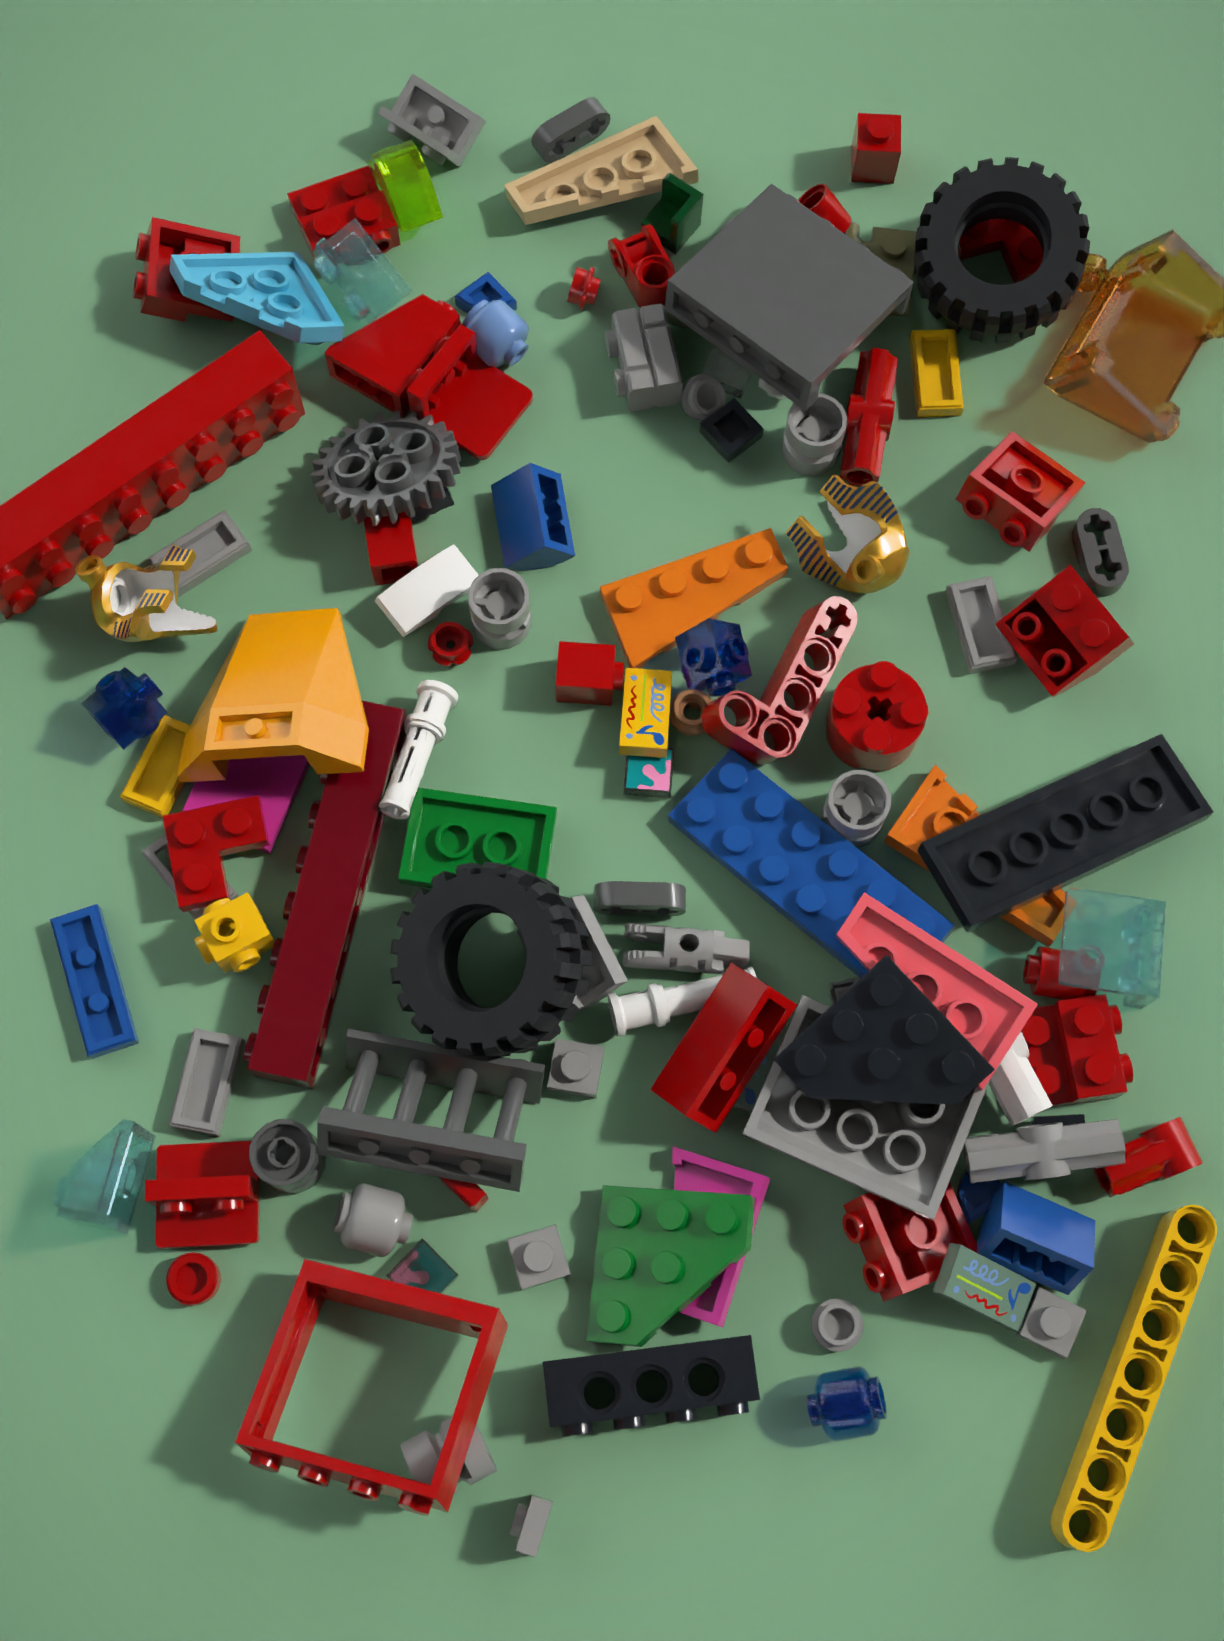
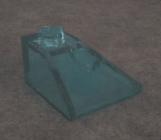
[54,1119,156,1234]

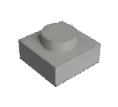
[547,1038,604,1098]
[507,1224,571,1291]
[1016,1287,1087,1359]
[509,1494,553,1558]

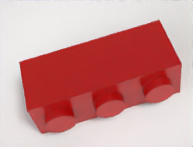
[650,963,797,1133]

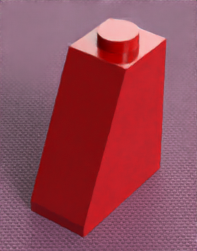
[324,294,461,419]

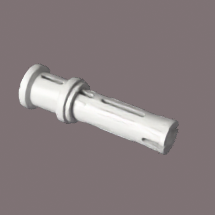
[379,680,459,820]
[607,967,757,1037]

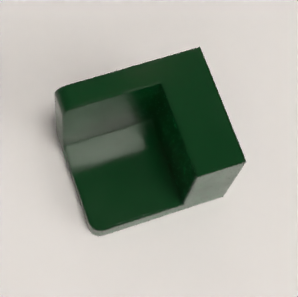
[641,173,704,255]

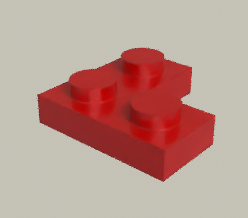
[958,219,1043,283]
[162,795,270,912]

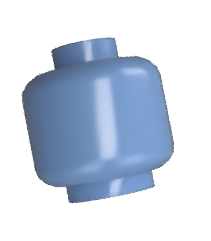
[462,300,529,367]

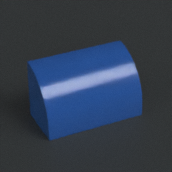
[491,463,575,570]
[976,1181,1095,1295]

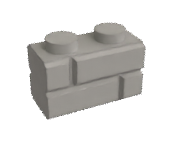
[605,304,683,412]

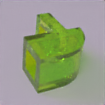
[366,140,443,233]

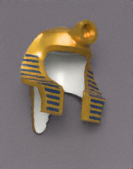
[786,475,909,594]
[75,544,217,642]

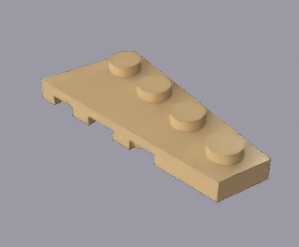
[504,116,699,225]

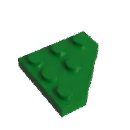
[586,1185,755,1347]

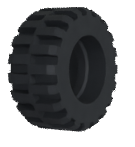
[914,157,1090,343]
[390,862,592,1056]

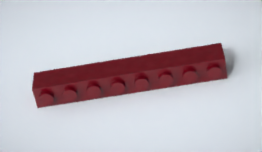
[244,700,407,1090]

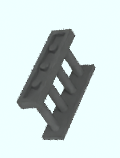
[317,1029,545,1192]

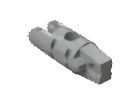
[623,923,750,974]

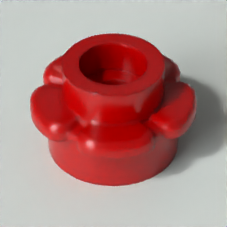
[567,267,601,310]
[427,622,474,666]

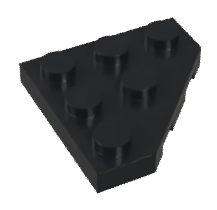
[773,955,995,1105]

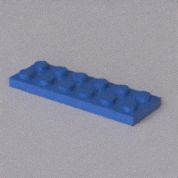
[668,749,954,979]

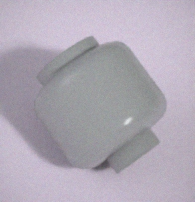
[333,1183,413,1257]

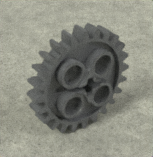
[311,411,461,526]

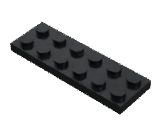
[917,734,1214,932]

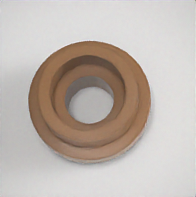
[669,689,713,736]

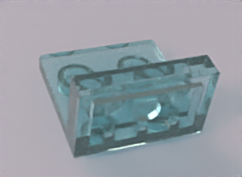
[313,218,412,324]
[1058,887,1166,1009]

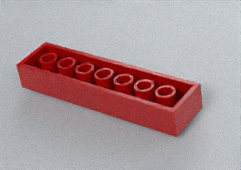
[0,330,305,620]

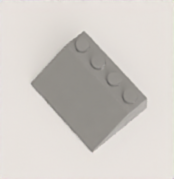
[742,995,990,1220]

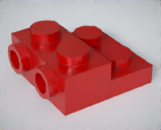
[287,165,401,273]
[132,217,241,322]
[955,431,1086,552]
[1021,994,1133,1108]
[842,1181,977,1302]

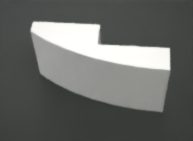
[375,544,478,637]

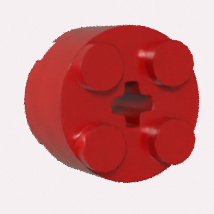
[826,661,929,772]

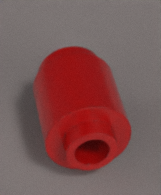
[1023,946,1100,1000]

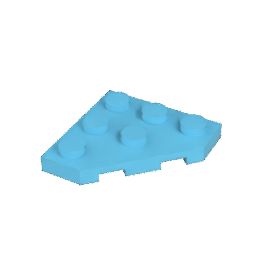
[169,252,344,345]

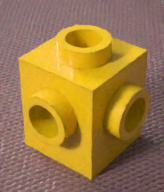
[194,892,275,973]

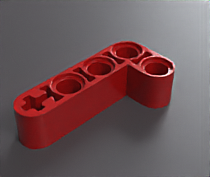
[701,596,858,765]

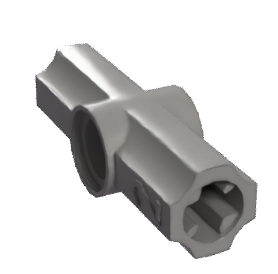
[964,1119,1126,1183]

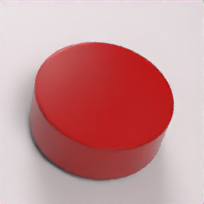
[166,1252,221,1306]

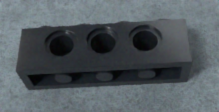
[543,1335,760,1437]

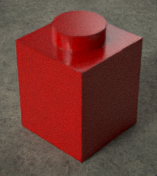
[851,113,901,184]
[364,512,419,586]
[555,641,624,706]

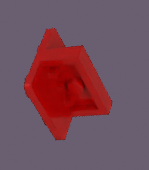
[145,1141,259,1249]

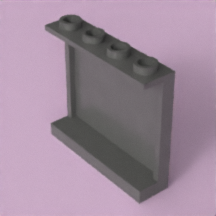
[665,184,914,411]

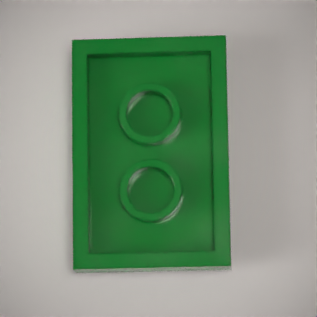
[398,787,558,888]

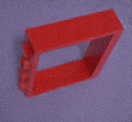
[235,1259,508,1516]

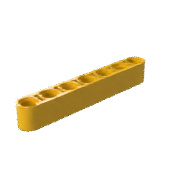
[1050,1205,1217,1552]

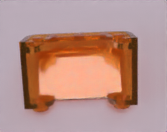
[1044,230,1224,443]

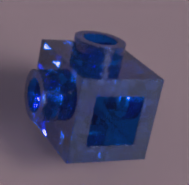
[675,618,752,697]
[81,667,168,750]

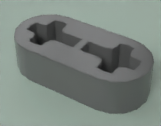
[531,97,611,163]
[1072,508,1129,596]
[593,881,686,917]

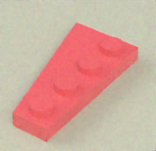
[836,893,1038,1091]

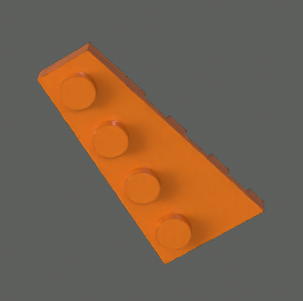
[600,528,788,669]
[884,765,1076,947]

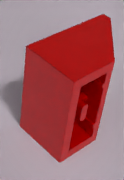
[995,565,1134,698]

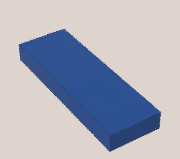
[50,904,139,1059]

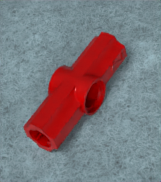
[840,348,898,487]

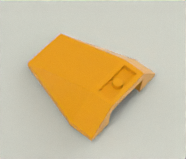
[177,608,369,783]

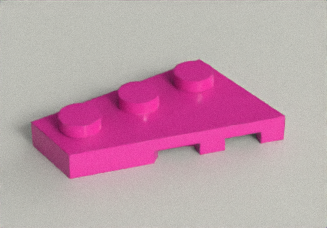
[672,1146,770,1328]

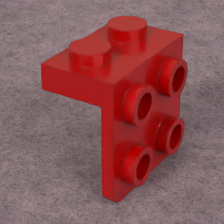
[407,324,533,460]

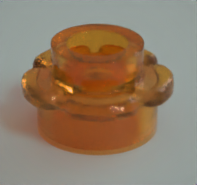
[1076,253,1110,292]

